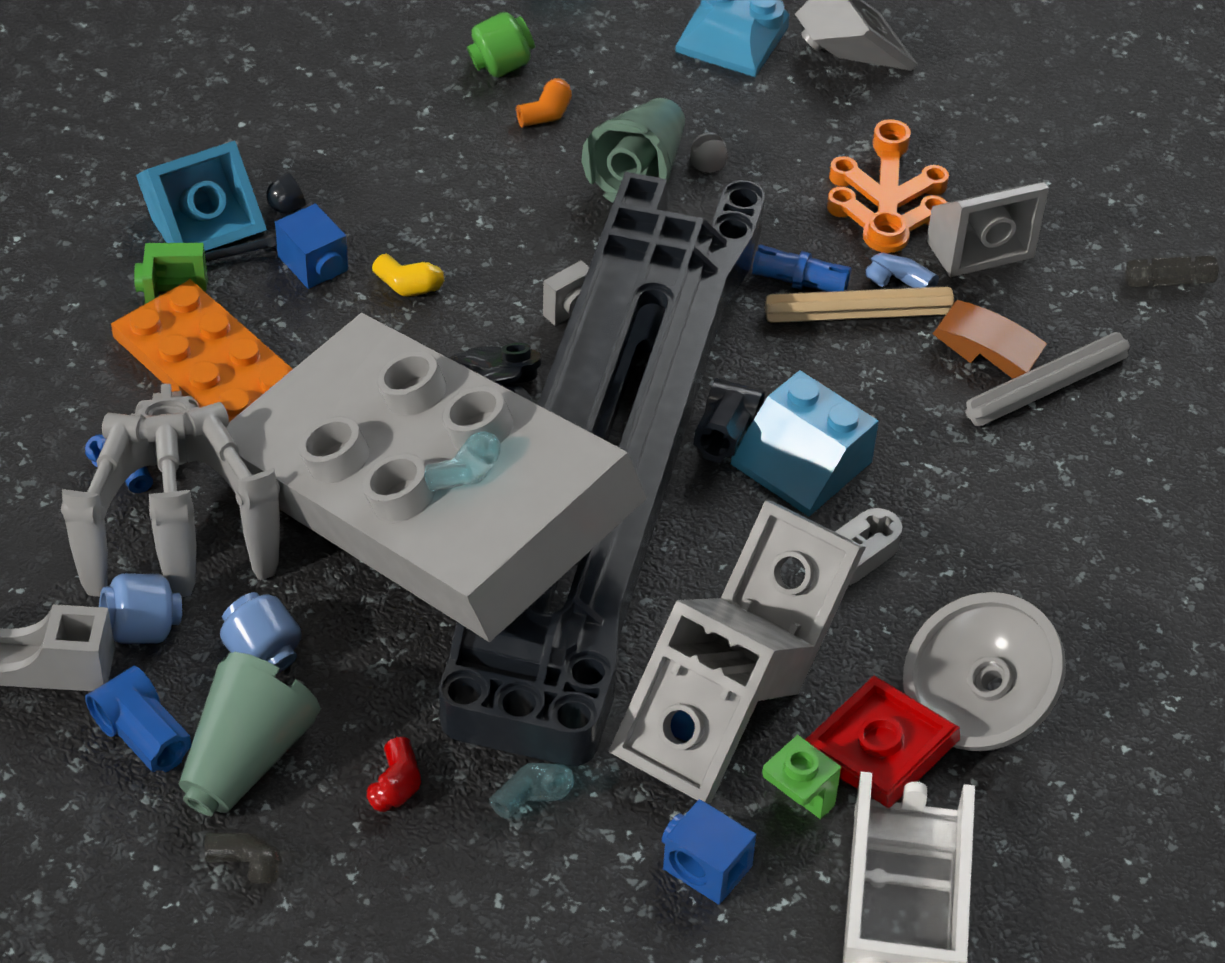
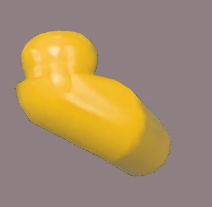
[372,254,444,297]

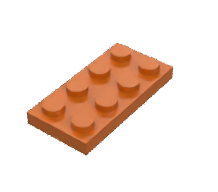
[111,279,293,422]

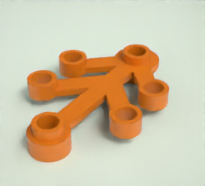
[827,119,949,253]

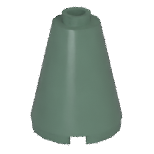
[581,98,685,203]
[179,652,321,816]

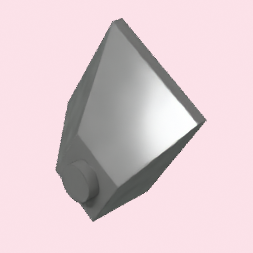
[795,0,918,71]

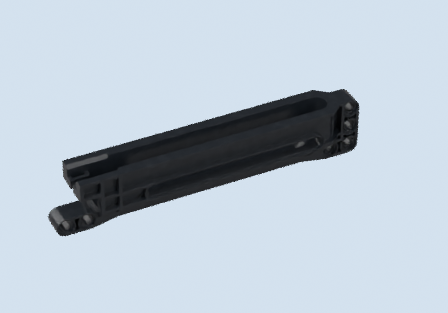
[439,171,765,766]

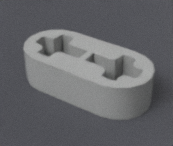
[835,508,903,586]

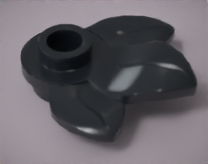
[449,343,542,385]

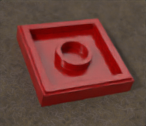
[805,675,960,809]

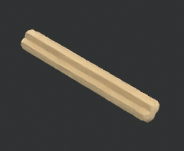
[765,286,954,323]

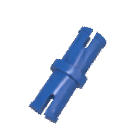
[752,244,852,292]

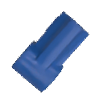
[85,666,191,773]

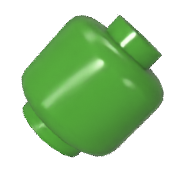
[467,12,535,78]

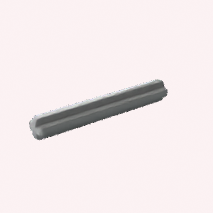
[965,332,1130,426]

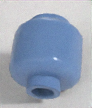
[99,573,182,644]
[220,592,302,673]

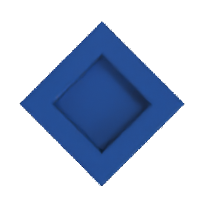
[662,799,756,905]

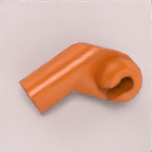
[516,78,572,127]

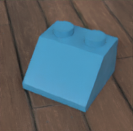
[136,141,267,251]
[731,370,879,517]

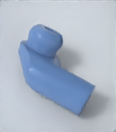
[865,253,939,288]

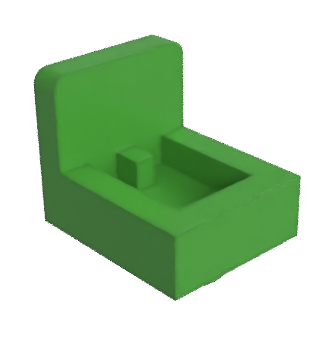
[134,243,208,303]
[762,735,841,819]

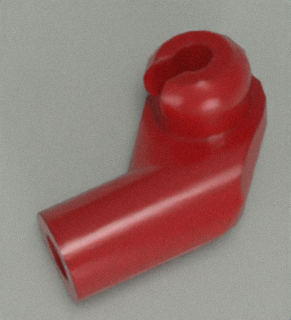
[366,737,421,812]

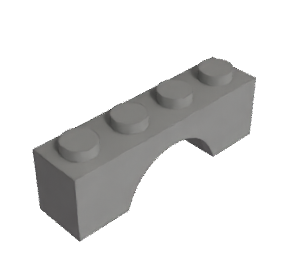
[0,604,115,691]

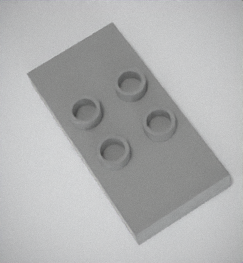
[225,312,647,642]

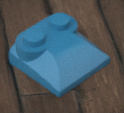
[676,0,790,77]

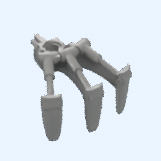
[61,383,280,597]

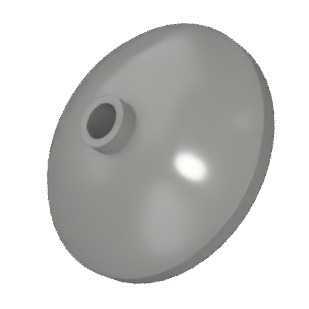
[903,592,1066,751]

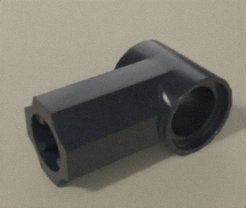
[693,378,765,463]

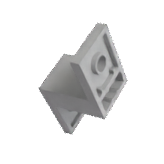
[608,500,866,803]

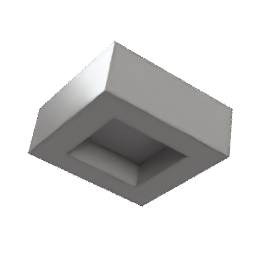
[543,260,589,326]

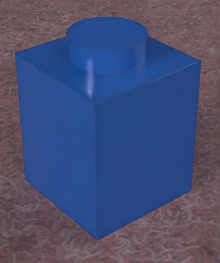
[275,203,348,289]

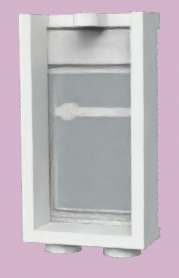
[843,772,975,963]

